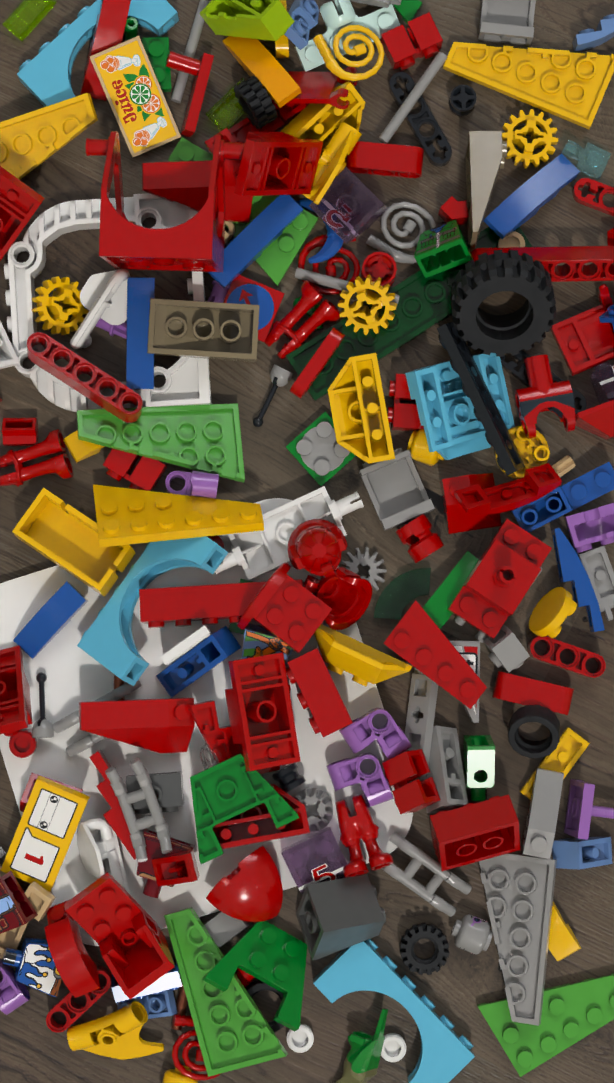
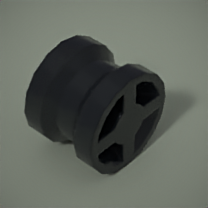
[449,84,477,116]
[272,763,306,793]

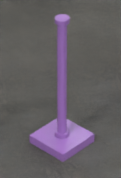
[564,779,614,840]

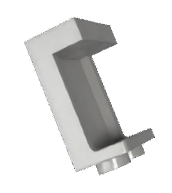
[478,0,536,46]
[359,448,435,531]

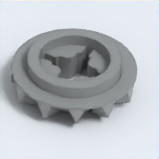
[294,788,333,832]

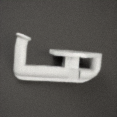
[70,269,130,349]
[77,818,130,894]

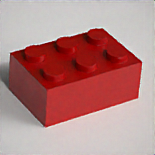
[286,648,353,737]
[430,794,520,871]

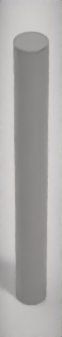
[171,0,210,103]
[378,51,448,144]
[295,267,400,306]

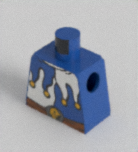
[2,938,62,997]

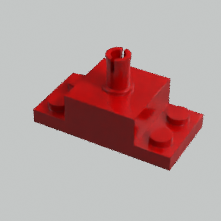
[234,132,323,196]
[0,166,45,261]
[447,519,552,639]
[0,645,32,737]
[225,652,301,771]

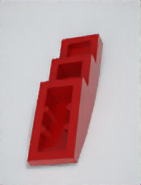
[80,0,131,101]
[89,750,136,860]

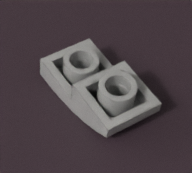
[204,912,249,948]

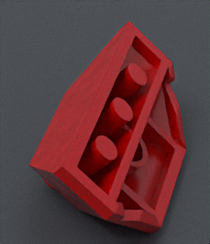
[213,784,310,849]

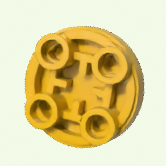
[495,426,550,479]
[529,587,577,638]

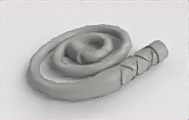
[366,202,436,264]

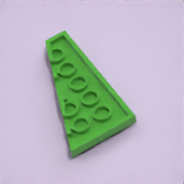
[76,403,245,483]

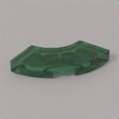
[373,568,431,620]

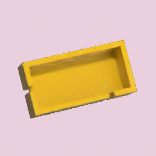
[12,487,136,597]

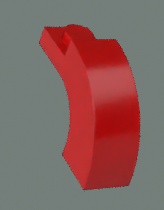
[44,900,100,998]

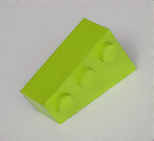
[199,0,295,41]

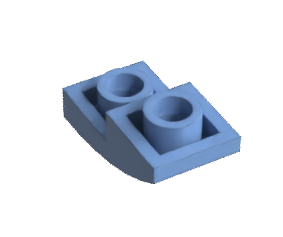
[284,0,319,50]
[572,14,614,53]
[117,989,178,1019]

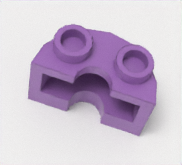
[564,503,614,553]

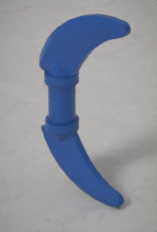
[296,199,345,263]

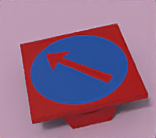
[223,275,285,343]

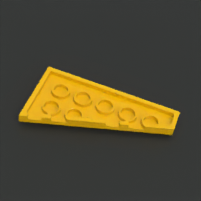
[443,42,614,129]
[0,93,98,180]
[93,484,264,547]

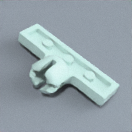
[294,0,400,72]

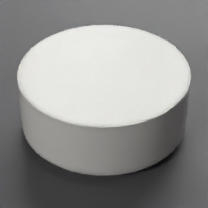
[287,1024,314,1053]
[381,1033,406,1062]

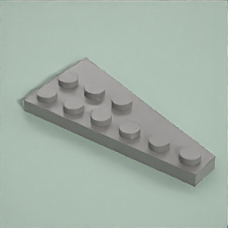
[479,853,557,1026]

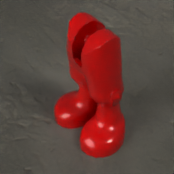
[335,794,393,877]

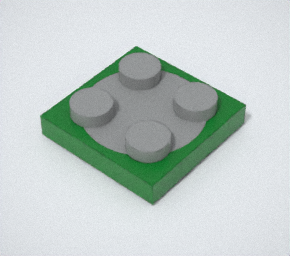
[285,412,356,487]

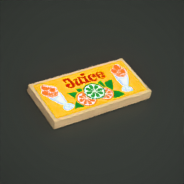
[89,36,181,158]

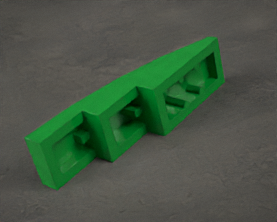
[422,551,479,629]

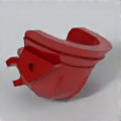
[288,519,347,583]
[303,566,372,630]

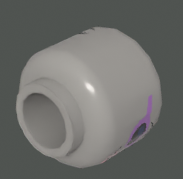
[451,914,493,954]

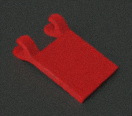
[288,67,358,109]

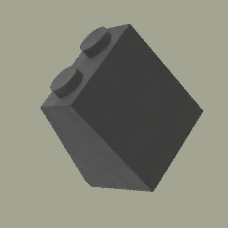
[296,874,386,960]

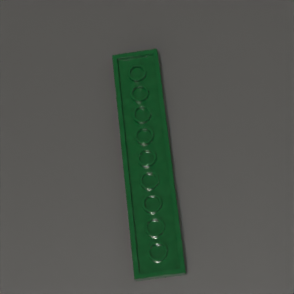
[286,227,532,402]

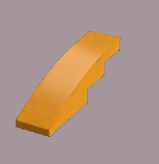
[222,36,302,108]

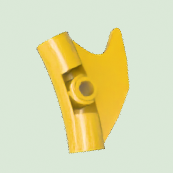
[303,122,362,205]
[67,1001,164,1060]

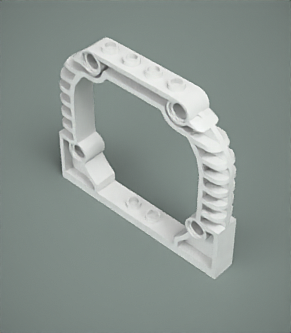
[4,193,212,412]

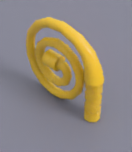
[313,25,385,81]

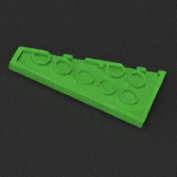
[168,137,318,288]
[164,907,288,1077]
[477,973,614,1077]

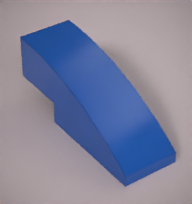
[13,582,88,659]

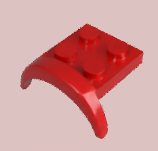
[551,284,614,376]
[237,562,332,653]

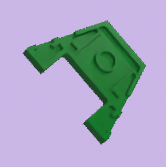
[190,753,299,864]
[202,921,307,1032]

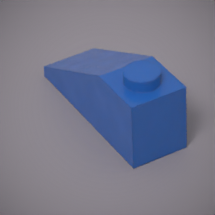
[156,626,242,698]

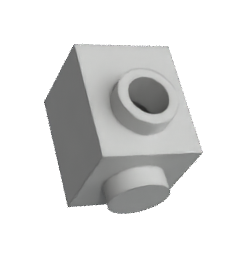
[483,624,530,672]

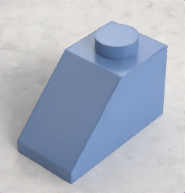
[552,836,612,870]

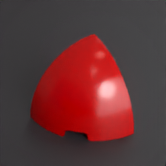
[206,846,283,922]

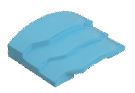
[405,353,515,460]

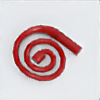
[298,231,360,295]
[171,1015,222,1080]

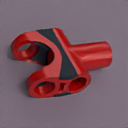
[515,354,576,439]

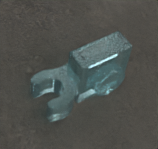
[562,140,611,180]

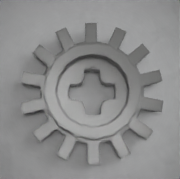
[340,547,387,591]

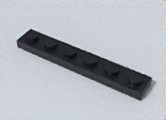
[437,322,525,475]

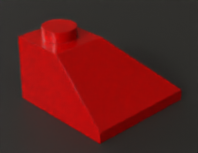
[575,400,614,440]
[440,473,501,534]

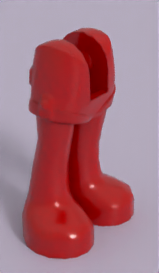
[265,280,341,359]
[0,429,73,486]

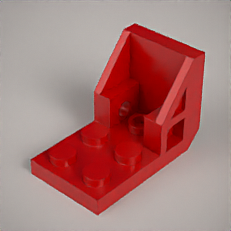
[64,872,175,1000]

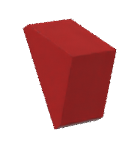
[151,849,200,887]

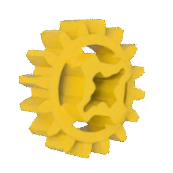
[502,109,558,169]
[338,275,397,335]
[31,276,89,335]

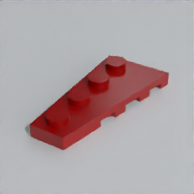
[383,600,487,709]

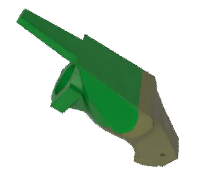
[333,1008,388,1083]

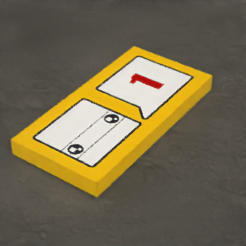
[0,775,90,892]

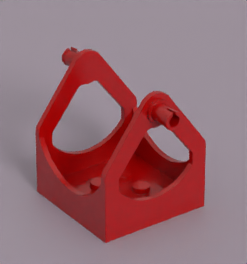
[86,131,246,272]

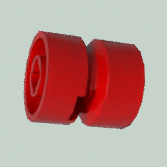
[361,252,397,287]
[395,514,444,564]

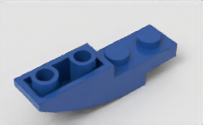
[512,461,614,533]

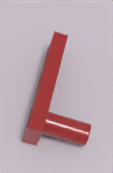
[166,51,214,137]

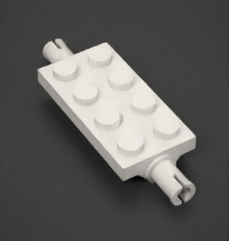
[215,486,364,580]

